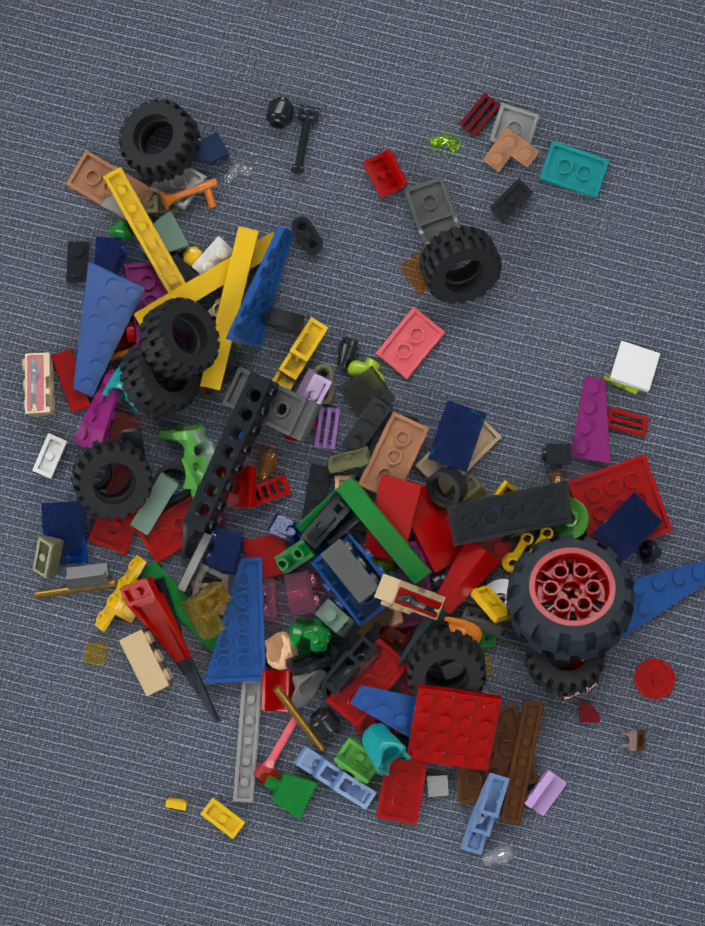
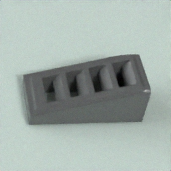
[461,605,505,637]

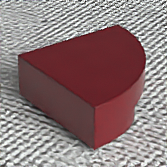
[579,701,600,723]

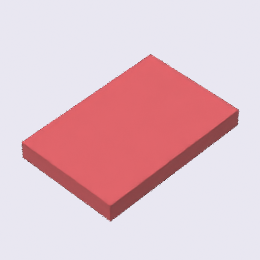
[375,307,445,379]

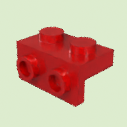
[362,148,408,199]

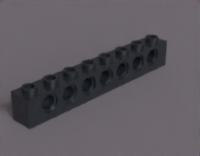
[182,371,279,535]

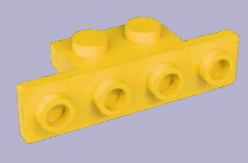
[95,555,147,632]

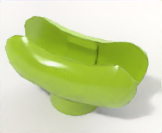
[347,358,385,389]

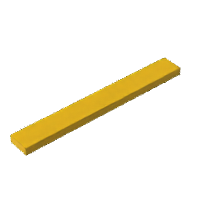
[103,167,197,304]
[200,227,259,391]
[133,232,274,325]

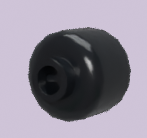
[266,97,294,129]
[310,707,340,738]

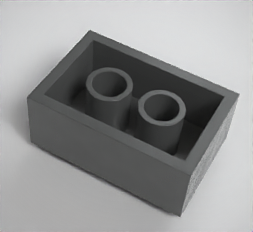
[321,539,380,605]

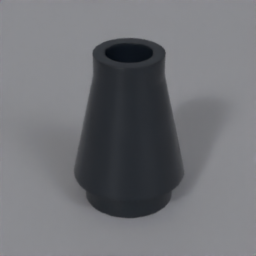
[336,337,359,368]

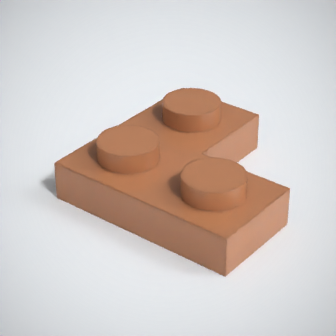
[483,127,540,172]

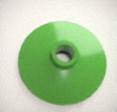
[554,498,589,539]

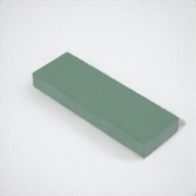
[130,472,180,535]

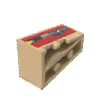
[22,352,56,416]
[374,573,446,620]

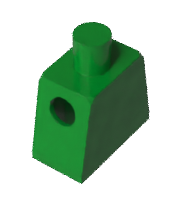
[264,771,317,819]

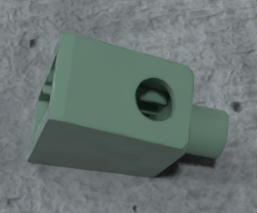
[138,211,190,255]
[315,597,357,638]

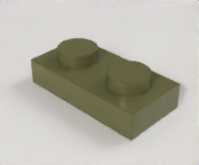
[328,446,371,474]

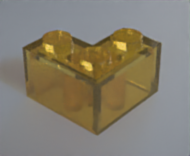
[181,581,232,640]

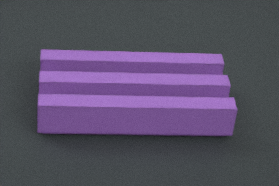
[314,406,340,450]

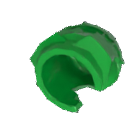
[289,617,332,655]

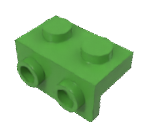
[334,735,376,784]

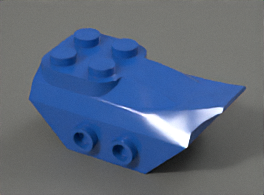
[310,534,387,627]

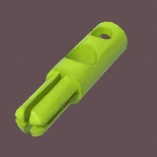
[603,373,639,395]

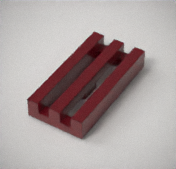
[459,93,500,137]

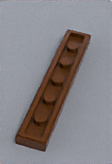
[500,699,544,825]

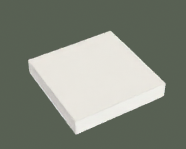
[609,341,660,392]

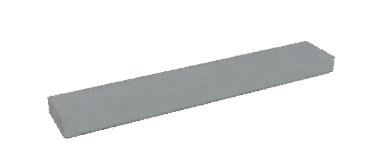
[233,681,262,803]

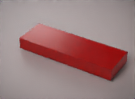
[51,349,91,413]

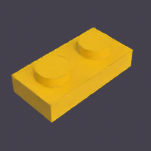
[470,585,511,623]
[200,797,246,839]

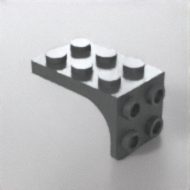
[404,176,461,247]

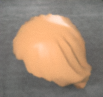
[264,631,299,670]

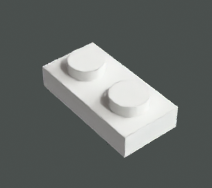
[191,236,233,274]
[32,433,68,479]

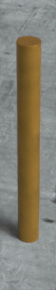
[34,579,117,599]
[273,685,326,752]

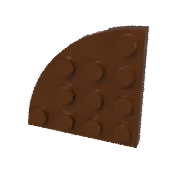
[456,702,539,805]

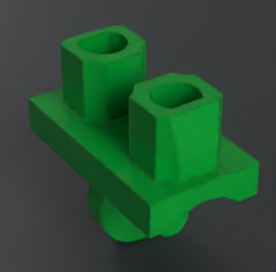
[274,539,315,575]

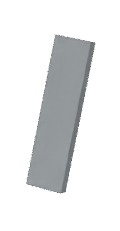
[178,516,222,592]

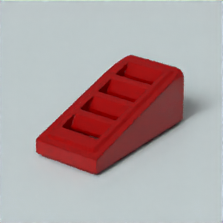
[255,474,292,507]

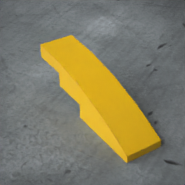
[272,317,329,390]

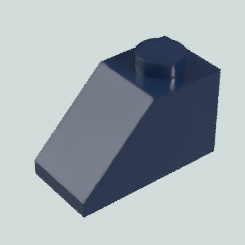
[193,132,230,166]

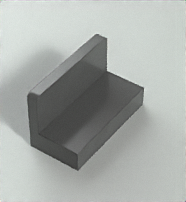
[65,562,110,590]

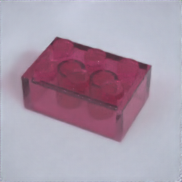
[284,570,320,617]

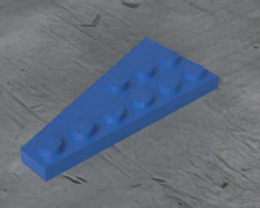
[226,226,294,349]
[73,261,145,396]
[204,557,265,683]
[589,560,705,639]
[350,685,416,737]

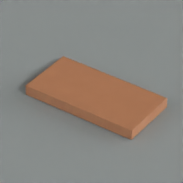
[65,150,155,220]
[359,411,430,494]

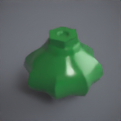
[108,219,134,242]

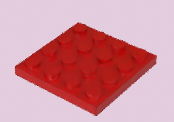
[567,454,673,552]
[407,684,502,771]

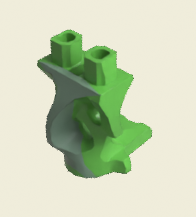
[159,423,224,498]

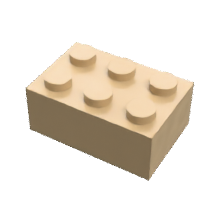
[119,628,174,696]

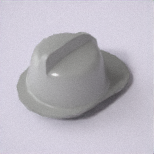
[291,669,326,708]

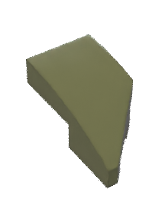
[144,194,180,215]

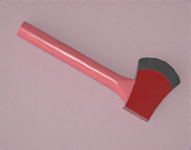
[253,714,303,791]

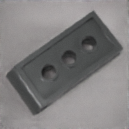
[222,366,322,442]

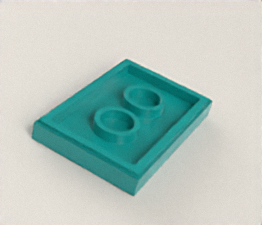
[539,141,610,199]

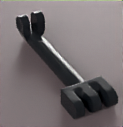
[291,105,320,175]

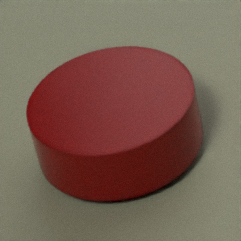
[126,321,136,343]

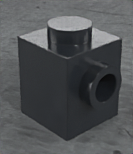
[541,444,571,469]

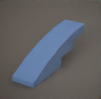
[294,746,377,810]
[460,773,510,855]

